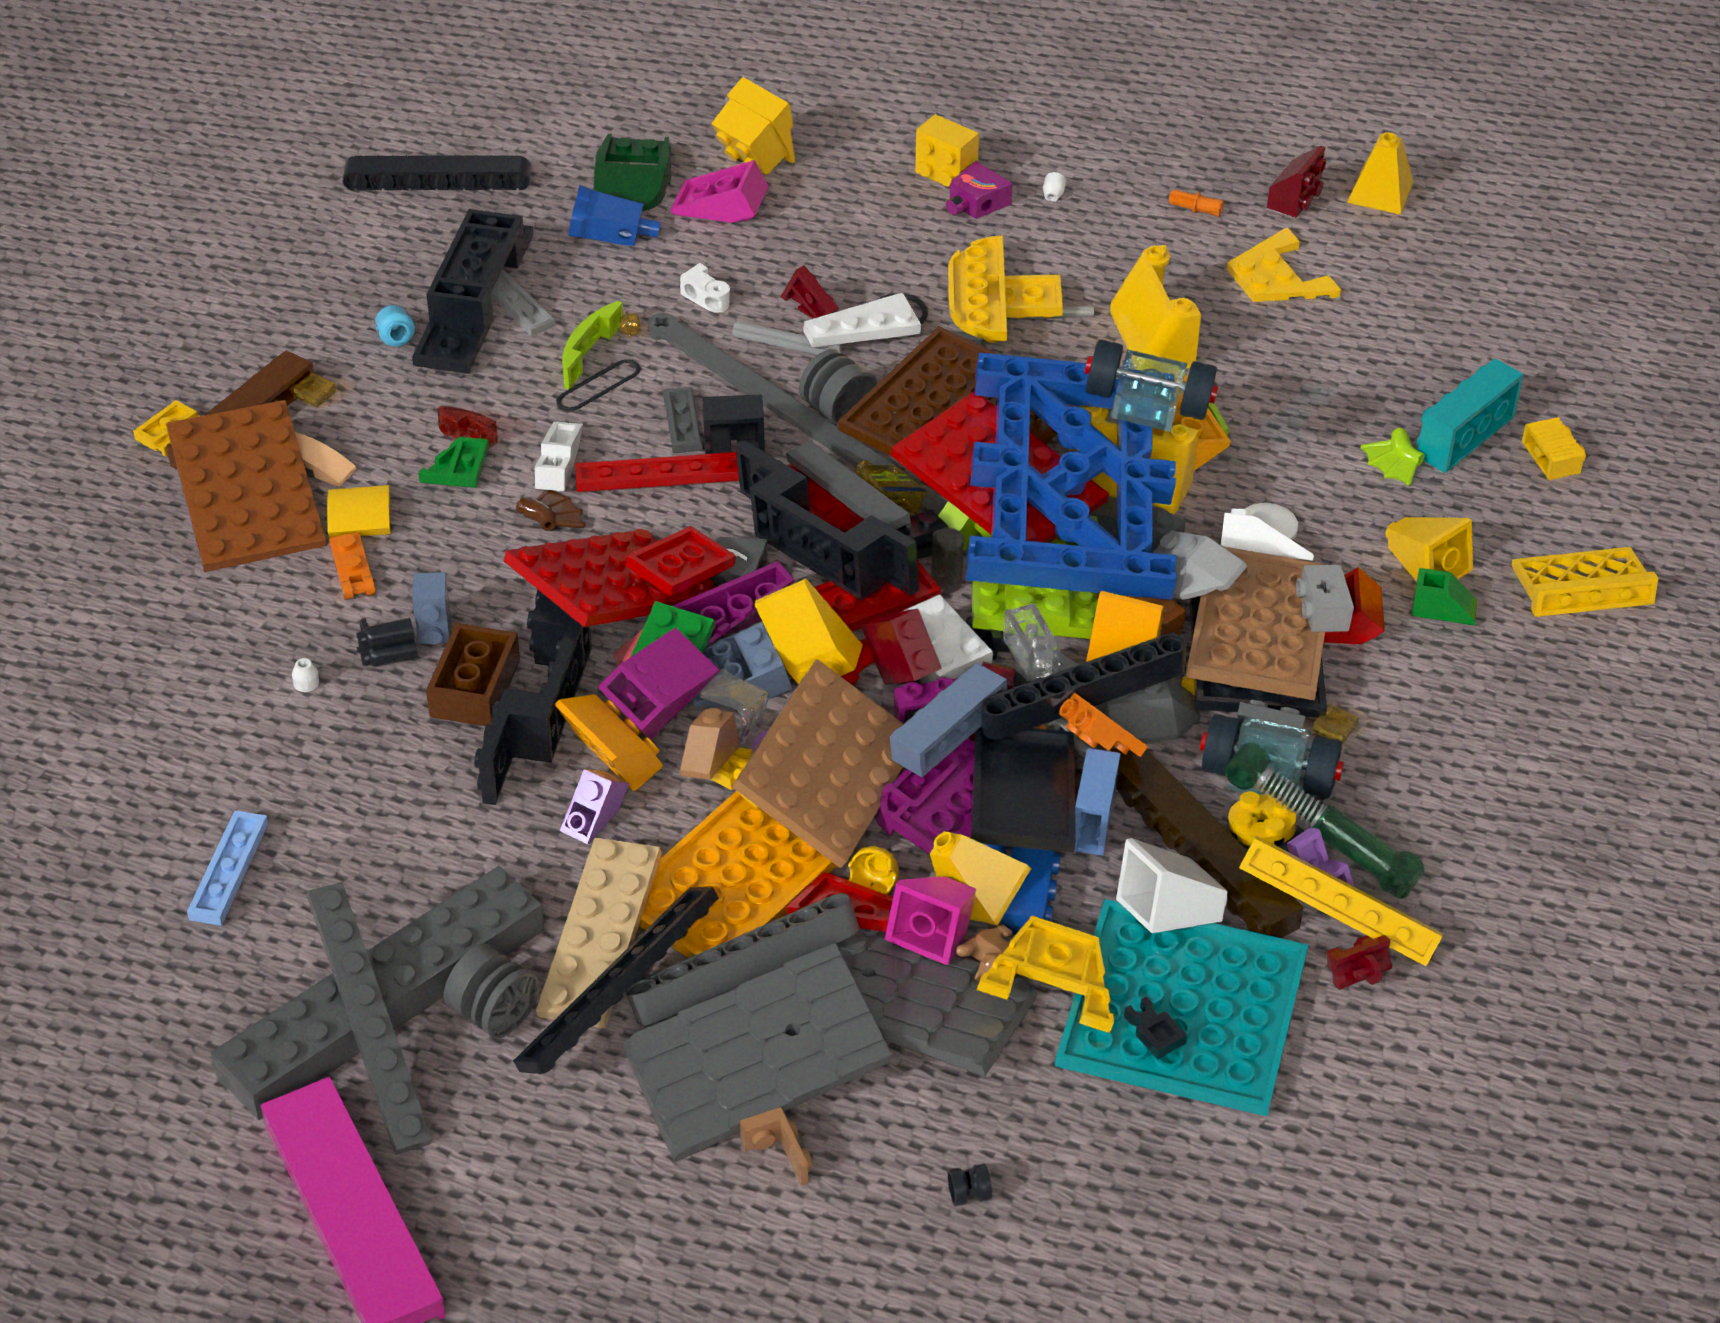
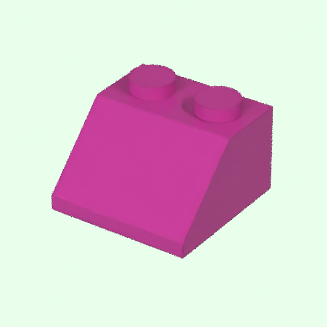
[884,876,976,966]

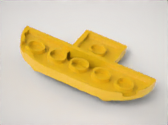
[948,235,1063,343]

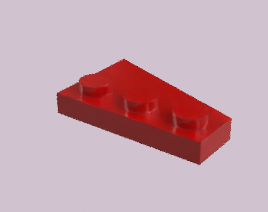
[787,872,893,932]

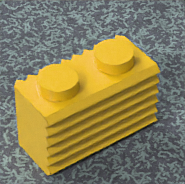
[1522,417,1586,480]

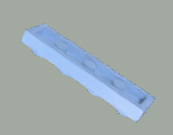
[187,810,268,926]

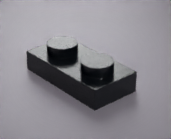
[896,509,949,546]

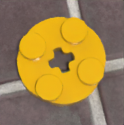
[1228,791,1296,847]

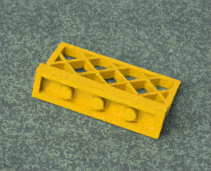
[1512,547,1659,617]

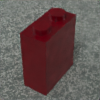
[861,608,942,685]

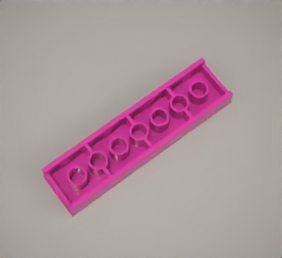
[260,1077,445,1323]

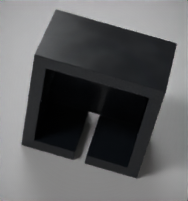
[702,394,765,454]

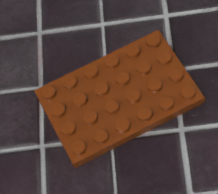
[166,400,326,572]

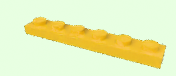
[1239,836,1443,966]

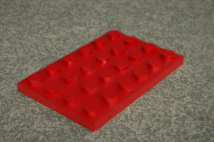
[891,391,1109,543]
[503,529,716,627]

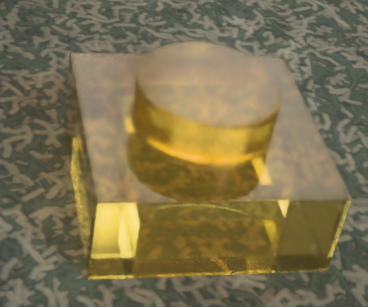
[293,373,336,408]
[1313,704,1359,744]

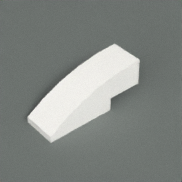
[535,421,583,491]

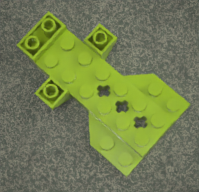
[971,516,1098,639]

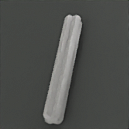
[732,321,842,355]

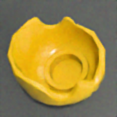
[848,845,899,895]

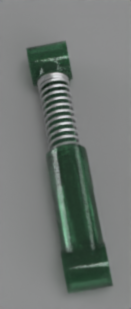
[1224,743,1425,899]

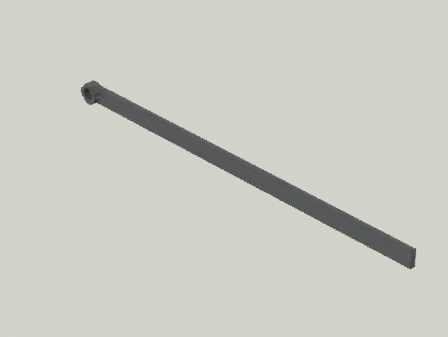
[648,313,983,537]

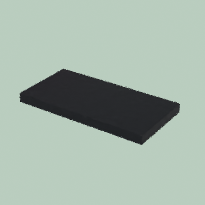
[971,726,1076,853]

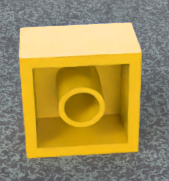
[915,114,979,187]

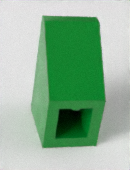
[1411,568,1477,625]

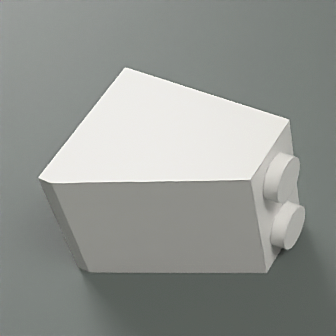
[1116,838,1228,933]

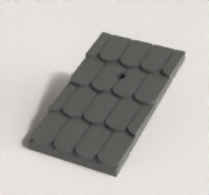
[836,928,1037,1076]
[623,943,892,1161]

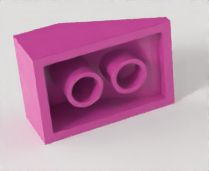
[670,160,769,223]

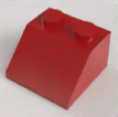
[1323,567,1385,645]

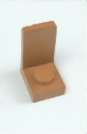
[740,1107,812,1186]

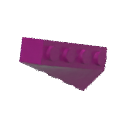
[673,561,794,646]

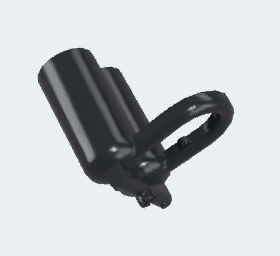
[356,618,418,667]

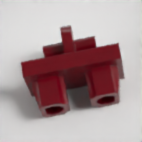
[1326,935,1392,990]

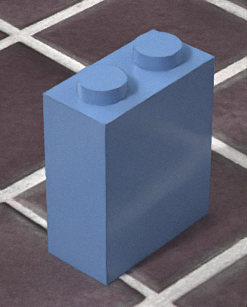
[1074,748,1120,856]

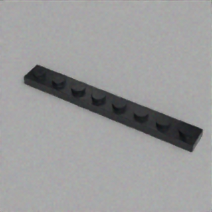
[513,887,719,1074]

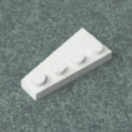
[803,293,921,347]

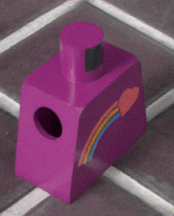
[946,161,1013,219]

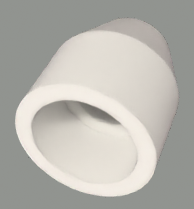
[1043,172,1066,202]
[292,658,319,692]

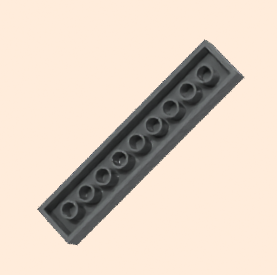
[211,866,545,1121]

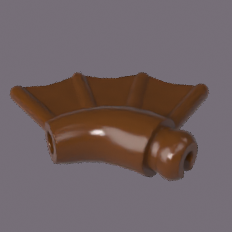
[516,490,586,531]

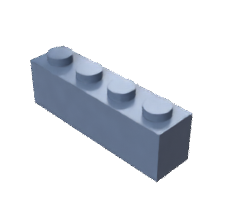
[890,663,1007,777]

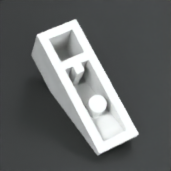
[1221,508,1314,562]

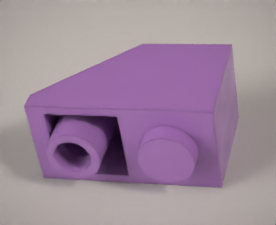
[560,769,629,844]

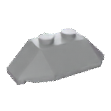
[1153,530,1247,600]

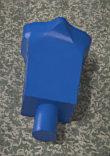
[568,185,661,246]

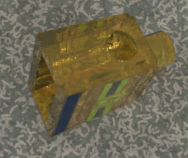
[855,460,927,516]

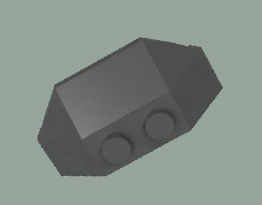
[1094,679,1201,747]

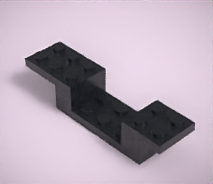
[412,209,533,374]
[735,440,919,601]
[474,590,592,805]

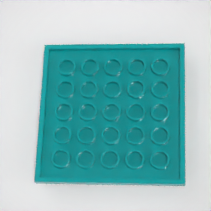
[1055,899,1308,1117]

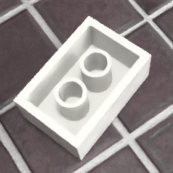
[904,595,993,683]

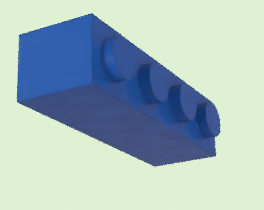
[1002,847,1061,935]

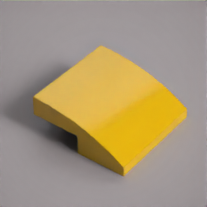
[327,485,391,538]

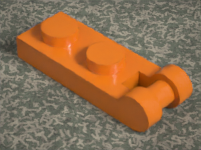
[329,532,375,600]

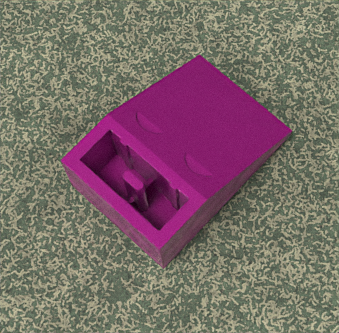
[598,627,720,740]

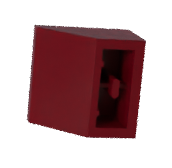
[1267,146,1327,218]

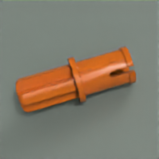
[1169,190,1224,217]

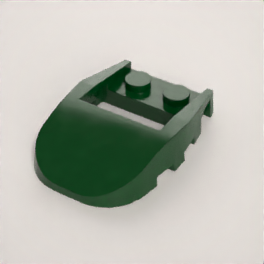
[593,134,672,211]

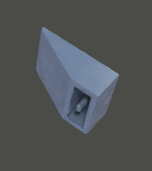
[692,622,792,708]

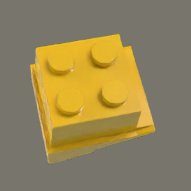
[711,77,795,175]

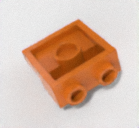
[1059,692,1148,757]

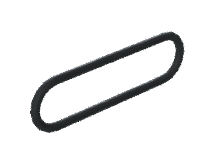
[556,359,641,411]

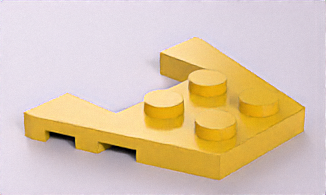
[1227,228,1341,302]
[977,916,1114,1033]

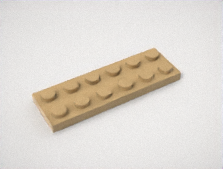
[536,838,662,1029]

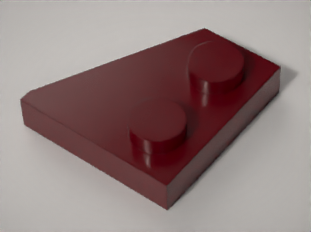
[780,265,839,319]

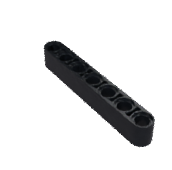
[342,155,531,190]
[981,634,1186,740]

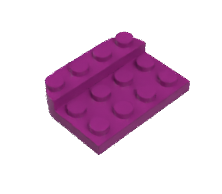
[876,739,974,855]

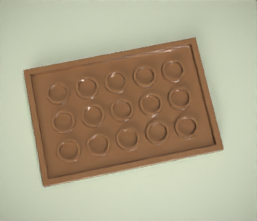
[1186,546,1327,700]
[732,659,904,868]

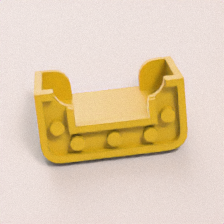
[1110,245,1201,370]
[1069,406,1199,514]

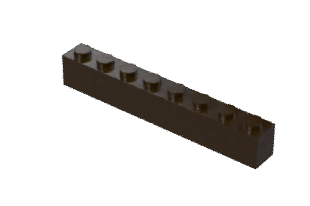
[1110,748,1304,938]

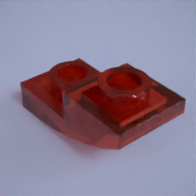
[437,406,498,448]

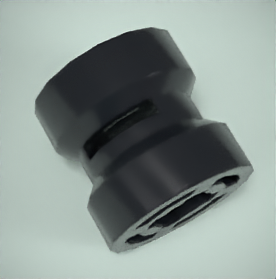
[947,1163,992,1206]

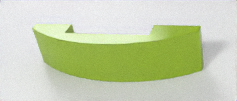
[562,301,624,389]

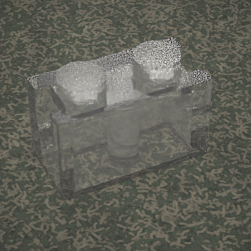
[1003,603,1059,681]

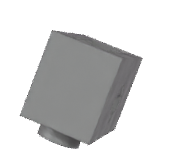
[1296,565,1354,632]

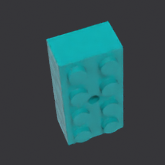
[1417,358,1524,473]

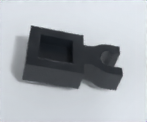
[1124,996,1187,1060]

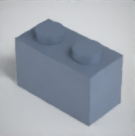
[412,572,451,645]

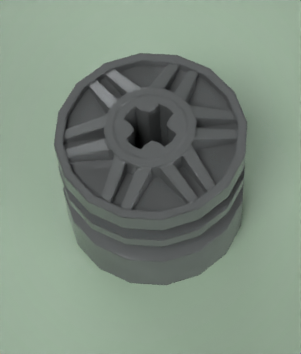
[799,349,878,425]
[443,944,539,1038]

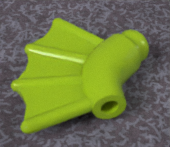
[1360,428,1424,486]

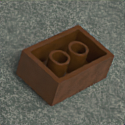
[426,623,520,726]

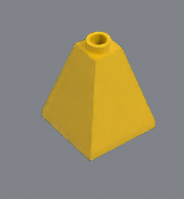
[1348,132,1414,215]
[1385,517,1473,582]
[930,831,1031,925]

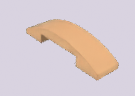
[295,432,356,487]

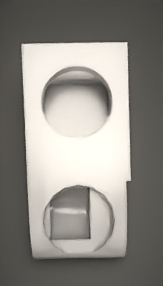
[680,263,730,313]

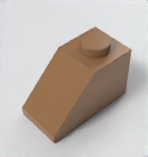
[680,708,739,780]

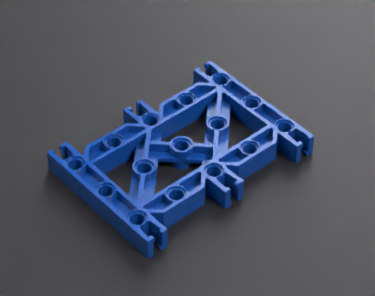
[966,353,1176,600]

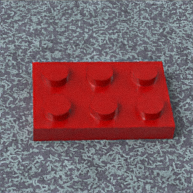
[625,526,736,597]

